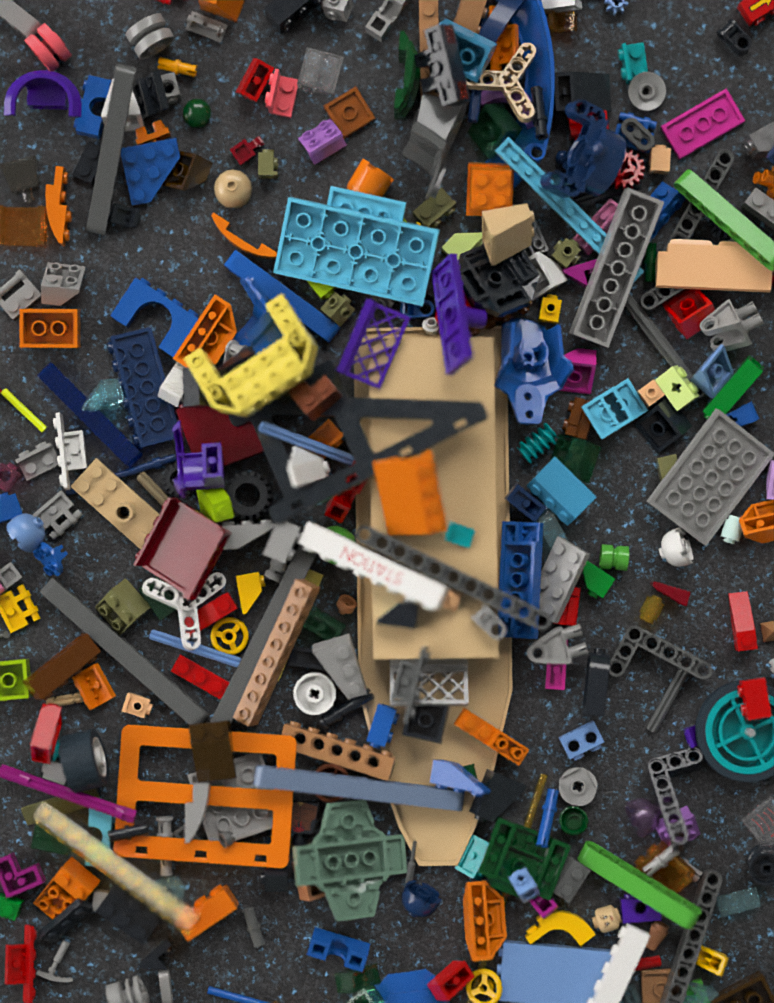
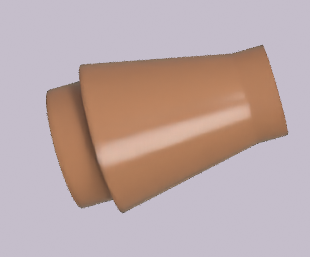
[646,921,669,951]

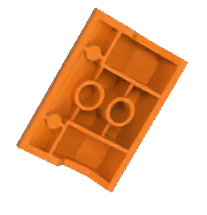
[373,450,448,535]

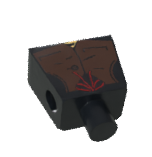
[291,800,319,845]

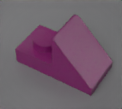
[562,259,597,288]
[529,897,558,919]

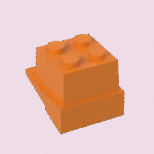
[466,162,514,216]

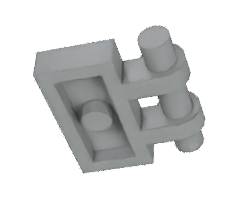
[33,490,83,540]

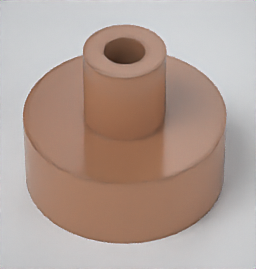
[336,595,357,615]

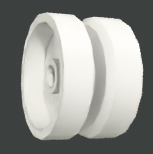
[294,672,336,715]

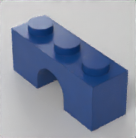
[74,75,112,139]
[307,927,370,972]

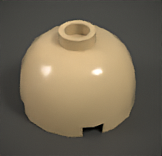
[214,169,252,208]

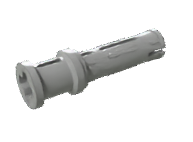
[156,816,174,876]

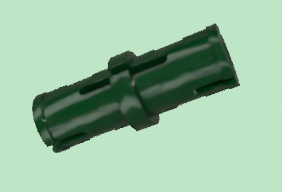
[643,243,657,282]

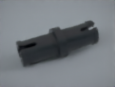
[108,822,149,843]

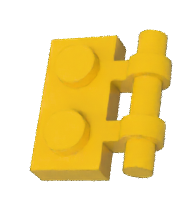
[0,584,41,633]

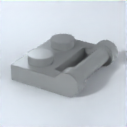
[0,269,41,320]

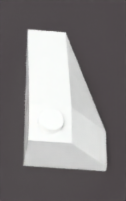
[288,446,330,487]

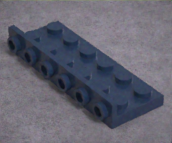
[107,327,177,449]

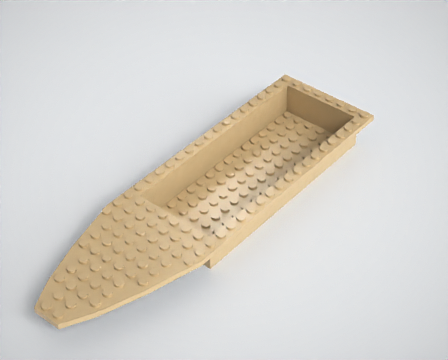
[353,326,512,866]

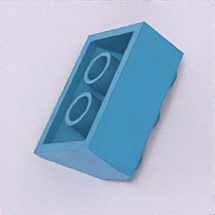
[439,19,497,83]
[526,457,596,526]

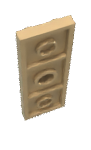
[70,458,160,549]

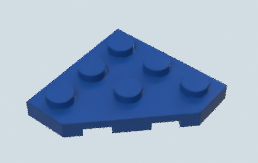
[121,137,180,205]

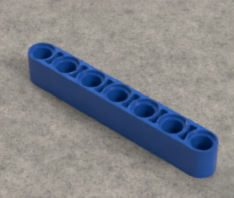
[224,250,340,343]

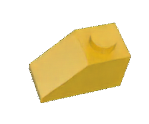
[236,572,266,614]

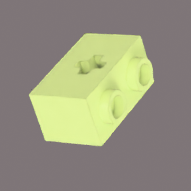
[655,365,700,411]

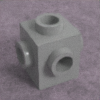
[322,0,353,22]

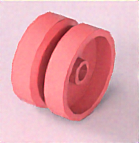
[24,23,72,72]

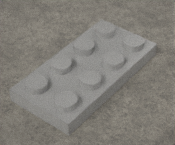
[539,536,590,623]

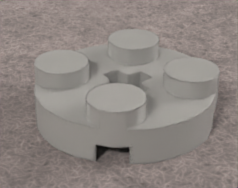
[559,767,597,806]

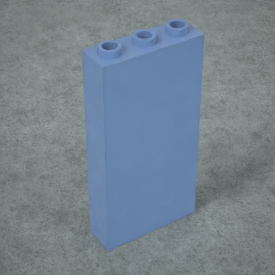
[495,940,612,1003]

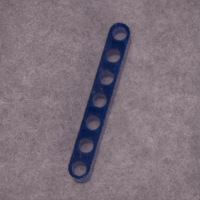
[37,362,143,468]

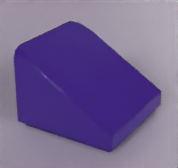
[683,725,698,748]

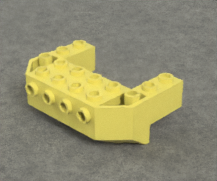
[184,294,318,417]

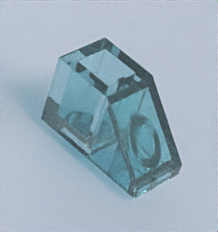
[82,378,124,412]

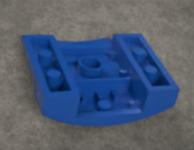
[370,969,450,1003]

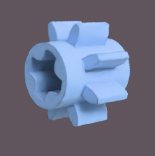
[604,0,628,16]

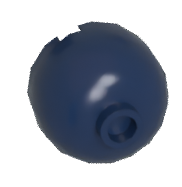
[402,880,442,917]

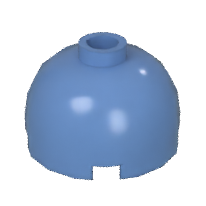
[7,513,45,553]

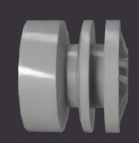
[106,975,150,1003]

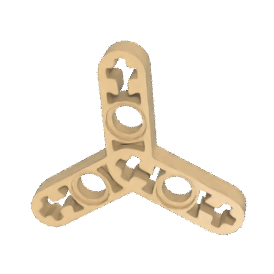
[466,43,536,123]

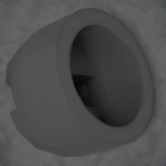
[218,831,235,848]

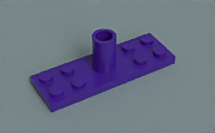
[431,253,487,376]

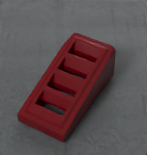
[650,581,690,607]

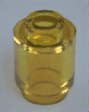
[639,594,665,624]

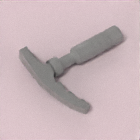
[36,940,73,982]

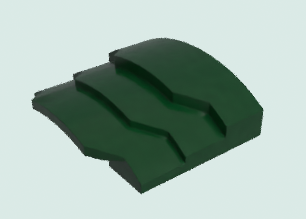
[394,30,420,120]
[478,817,571,900]

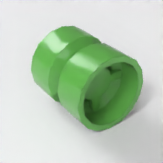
[599,544,629,571]

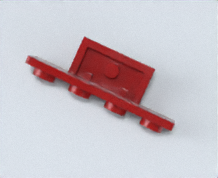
[5,924,37,1003]

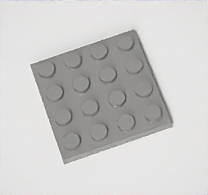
[187,753,273,841]

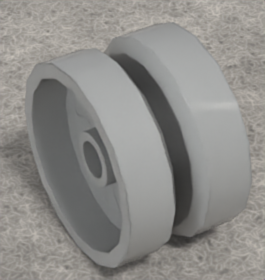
[125,13,175,59]

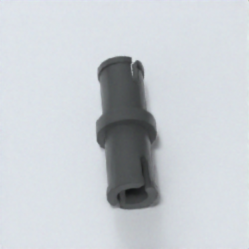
[242,906,265,948]

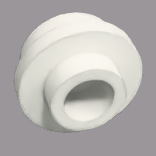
[422,317,440,335]

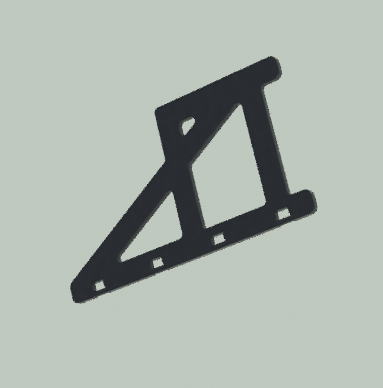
[228,360,488,524]

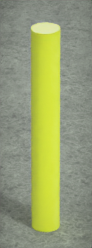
[1,388,47,433]

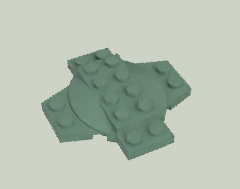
[293,799,407,921]

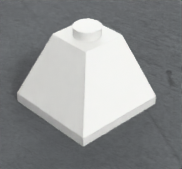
[528,252,567,301]

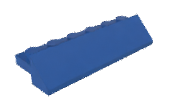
[498,521,544,639]

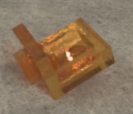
[547,10,578,33]

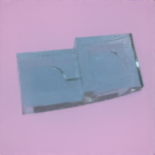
[717,887,761,916]

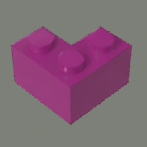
[0,852,46,898]

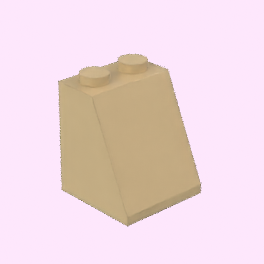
[482,204,535,266]

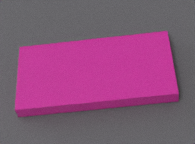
[660,88,745,160]

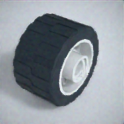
[59,729,109,793]

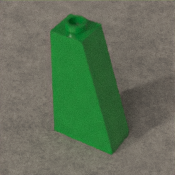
[703,355,764,420]

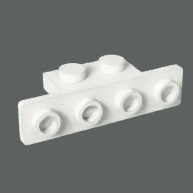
[53,412,88,490]

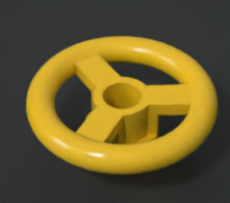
[210,617,249,655]
[466,968,502,1003]

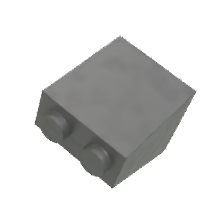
[743,121,774,159]

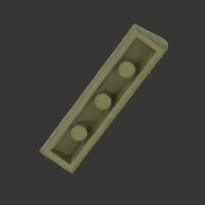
[21,788,100,825]

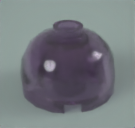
[625,798,661,838]

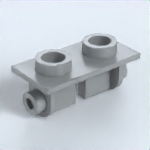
[185,11,228,43]

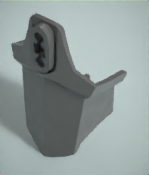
[402,93,471,200]

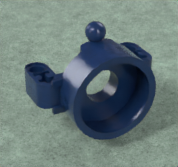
[540,99,626,198]

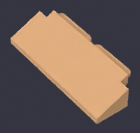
[655,239,772,293]

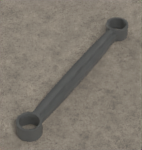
[625,293,705,399]

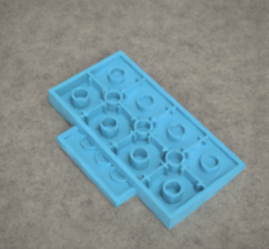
[273,186,440,306]

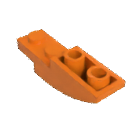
[45,166,72,246]
[454,708,530,766]

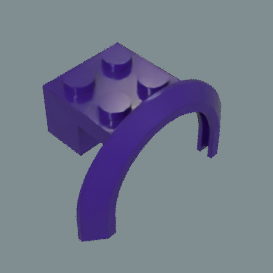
[4,70,82,118]
[172,421,225,498]

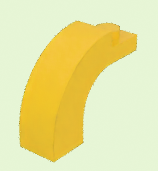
[525,910,596,946]

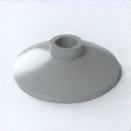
[628,72,666,111]

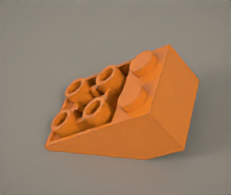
[33,856,101,920]

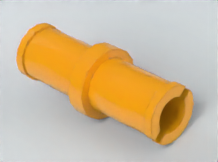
[157,57,198,77]

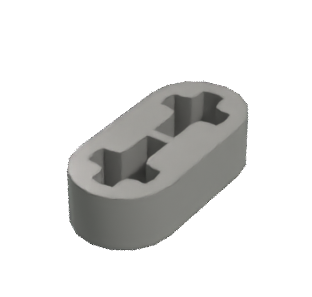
[158,968,173,1003]

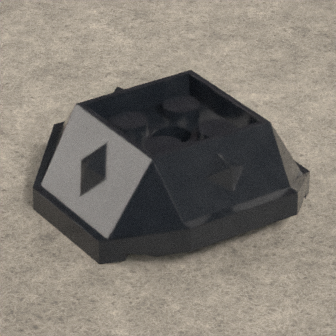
[458,245,540,318]

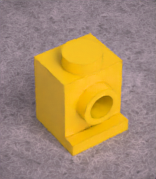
[538,294,562,324]

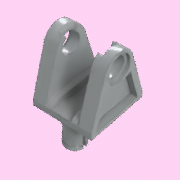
[700,299,764,351]
[527,624,588,664]

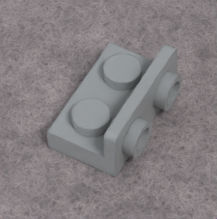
[15,441,58,481]

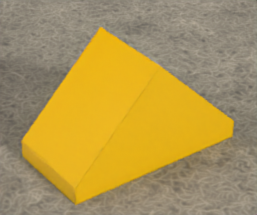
[696,945,728,976]

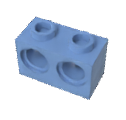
[558,720,604,761]

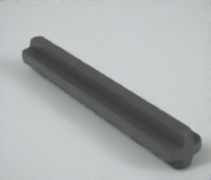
[647,663,689,733]

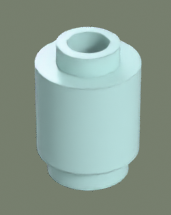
[721,515,742,544]

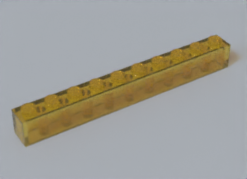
[32,801,200,936]

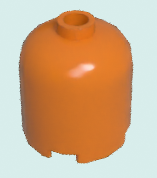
[347,159,395,197]

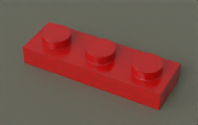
[171,654,230,700]

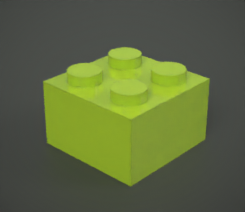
[0,659,33,701]

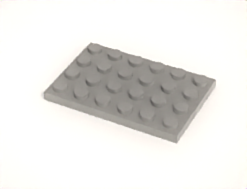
[647,408,774,546]

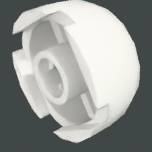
[659,527,693,567]

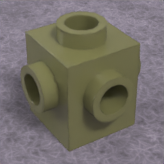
[551,238,581,269]
[320,292,355,327]

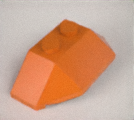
[173,295,237,368]
[739,500,774,543]
[463,881,507,961]

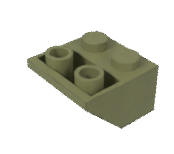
[95,578,151,635]

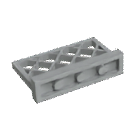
[390,658,468,706]

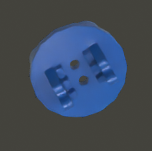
[33,542,68,576]

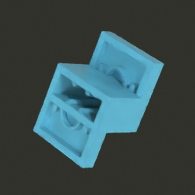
[581,378,648,440]

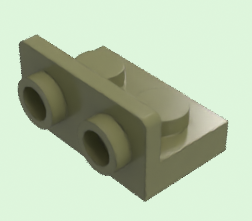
[413,187,457,228]

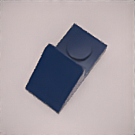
[504,484,547,522]

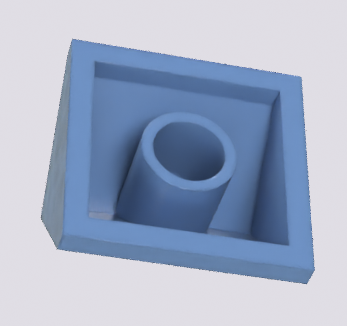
[690,345,734,398]

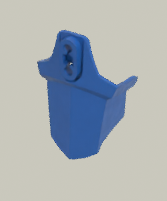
[233,275,285,355]
[494,318,574,425]

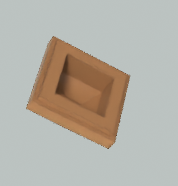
[760,621,774,642]

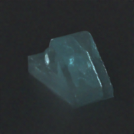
[683,982,719,1003]

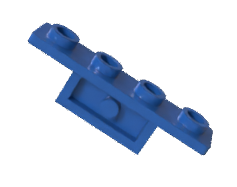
[649,181,686,242]

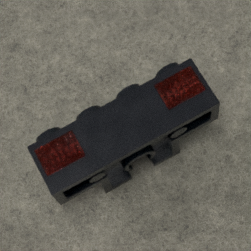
[414,24,471,106]

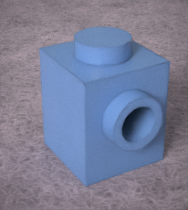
[509,868,540,904]

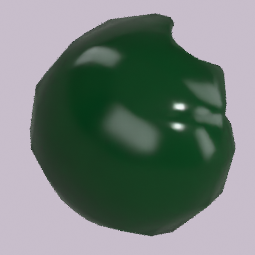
[183,98,211,128]
[559,806,589,836]

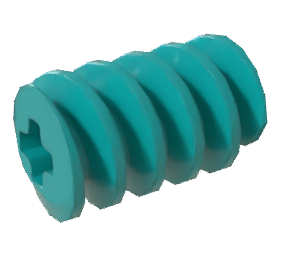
[516,423,559,464]

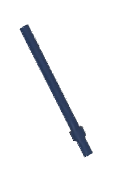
[66,454,177,496]

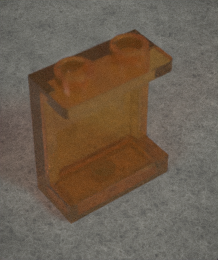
[0,205,48,247]
[634,841,696,894]

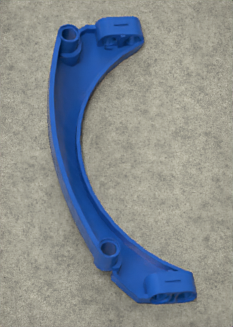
[485,0,555,188]

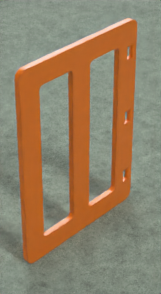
[113,725,297,868]

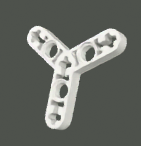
[142,572,226,651]

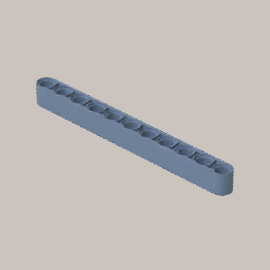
[253,765,465,811]

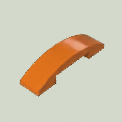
[211,212,277,259]

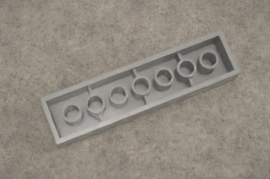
[569,188,664,347]

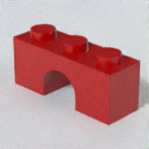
[324,460,368,523]

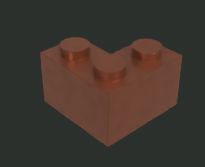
[287,375,343,421]

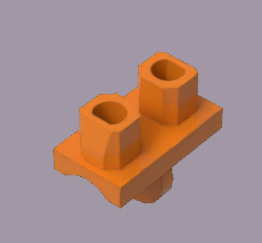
[135,120,171,145]

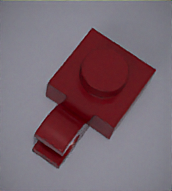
[229,136,265,166]

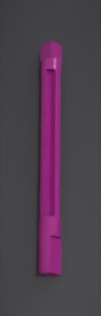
[0,764,137,824]

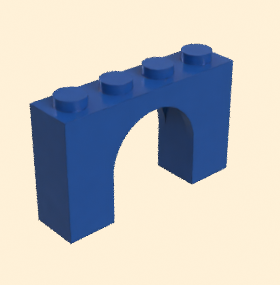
[110,277,199,357]

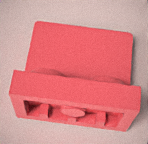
[265,68,300,118]

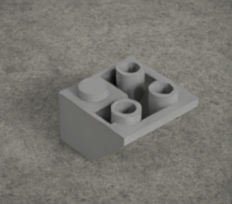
[41,262,86,306]

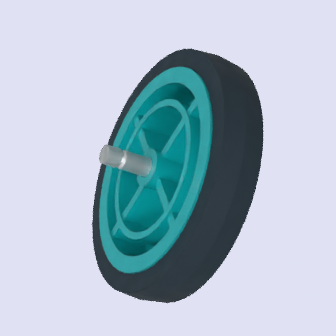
[695,680,774,782]

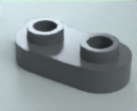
[621,118,654,152]

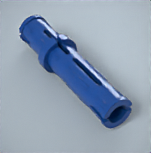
[536,788,559,848]

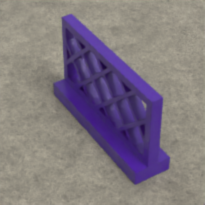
[336,298,410,389]

